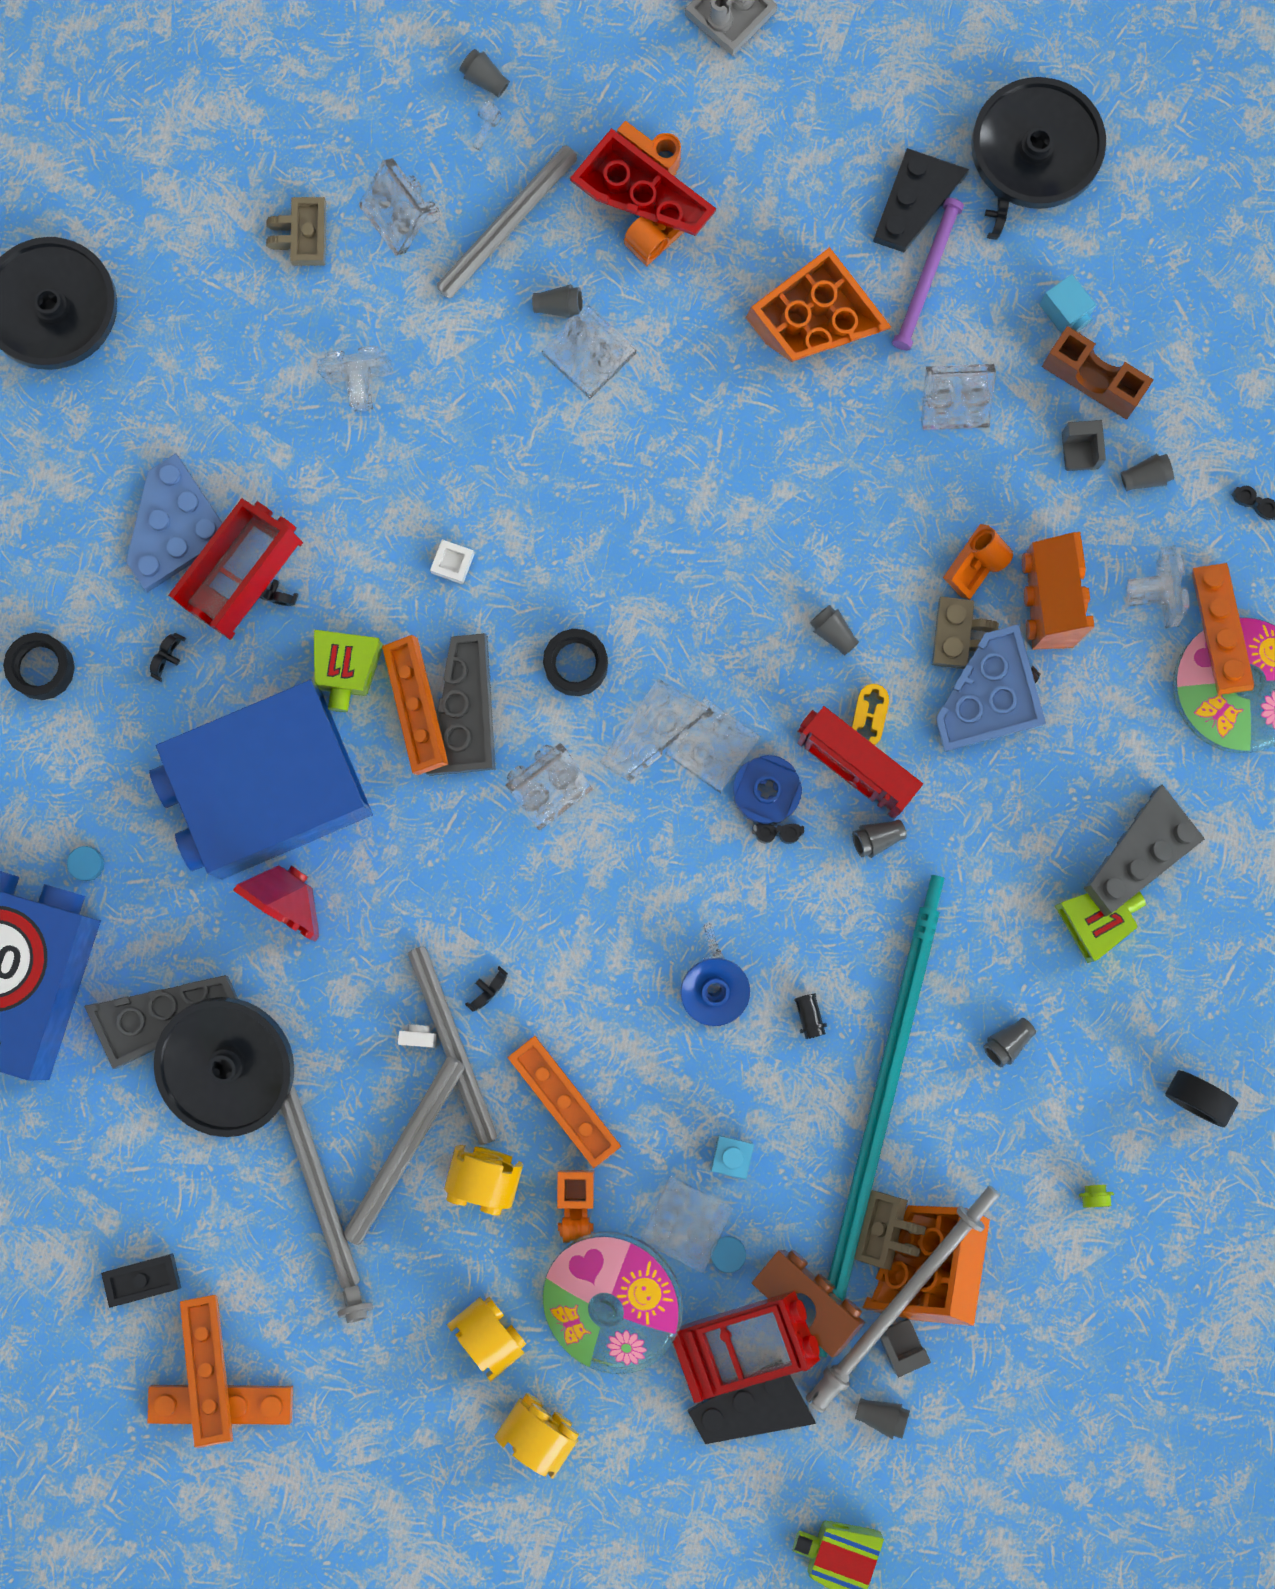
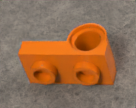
[617,121,681,176]
[624,217,684,267]
[943,524,1013,600]

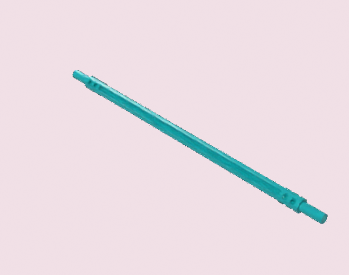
[819,875,945,1358]

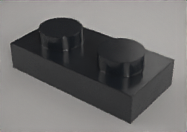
[101,1253,181,1308]

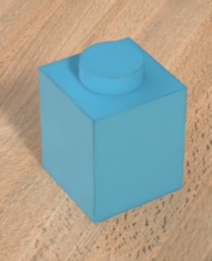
[1039,274,1096,333]
[710,1135,754,1179]

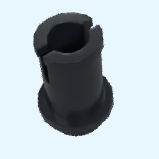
[794,993,827,1039]

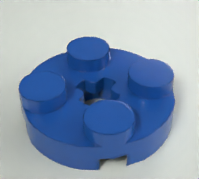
[733,755,802,824]

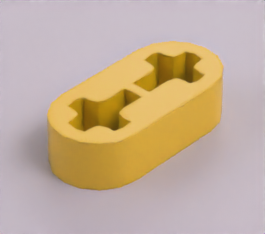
[851,684,889,745]

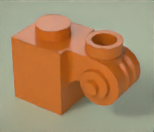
[557,1170,594,1243]

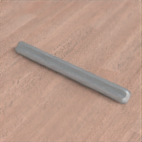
[437,145,577,298]
[408,946,497,1145]
[343,1057,465,1245]
[281,1085,360,1289]

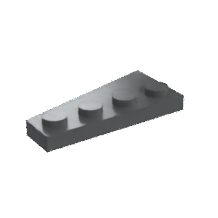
[426,633,496,776]
[1084,784,1205,917]
[84,975,238,1069]

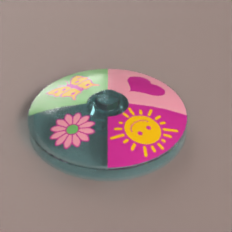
[1173,617,1275,754]
[542,1231,683,1374]

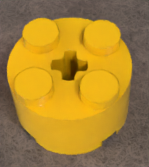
[444,1145,523,1215]
[446,1297,527,1381]
[494,1393,579,1479]

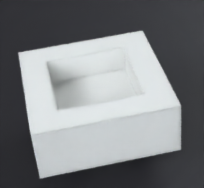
[430,539,475,584]
[398,1024,438,1048]

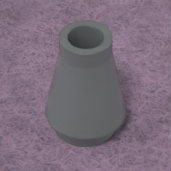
[459,49,510,97]
[532,284,583,318]
[1121,453,1174,491]
[810,605,859,656]
[852,819,906,858]
[983,1018,1036,1067]
[855,1398,910,1440]

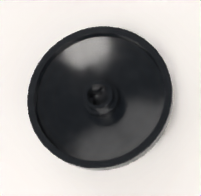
[971,77,1106,209]
[0,237,117,370]
[154,997,294,1137]

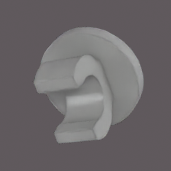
[337,1285,373,1323]

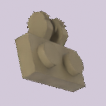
[266,197,327,266]
[932,597,999,669]
[854,1190,926,1270]

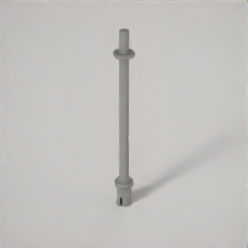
[805,1186,1000,1413]

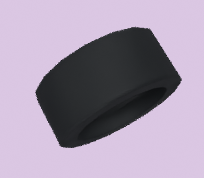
[543,628,608,696]
[3,632,75,700]
[1165,1070,1238,1128]

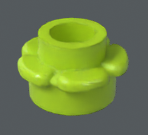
[1079,1185,1114,1208]

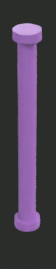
[892,198,964,351]

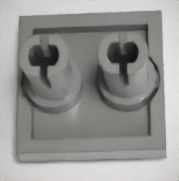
[685,0,777,56]

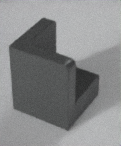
[1062,420,1106,471]
[880,1319,931,1378]

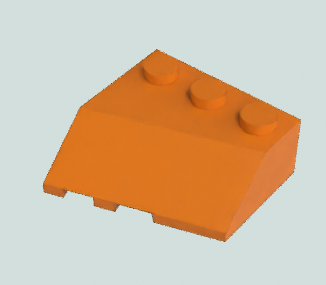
[746,247,891,362]
[1022,532,1095,650]
[862,1205,990,1326]

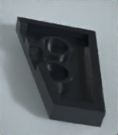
[873,148,969,253]
[688,1357,816,1444]

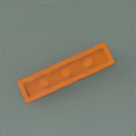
[1192,563,1254,695]
[382,635,448,775]
[507,1036,621,1169]
[180,1295,233,1448]
[147,1385,293,1425]

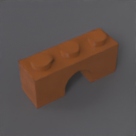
[1042,326,1154,420]
[752,1249,866,1358]

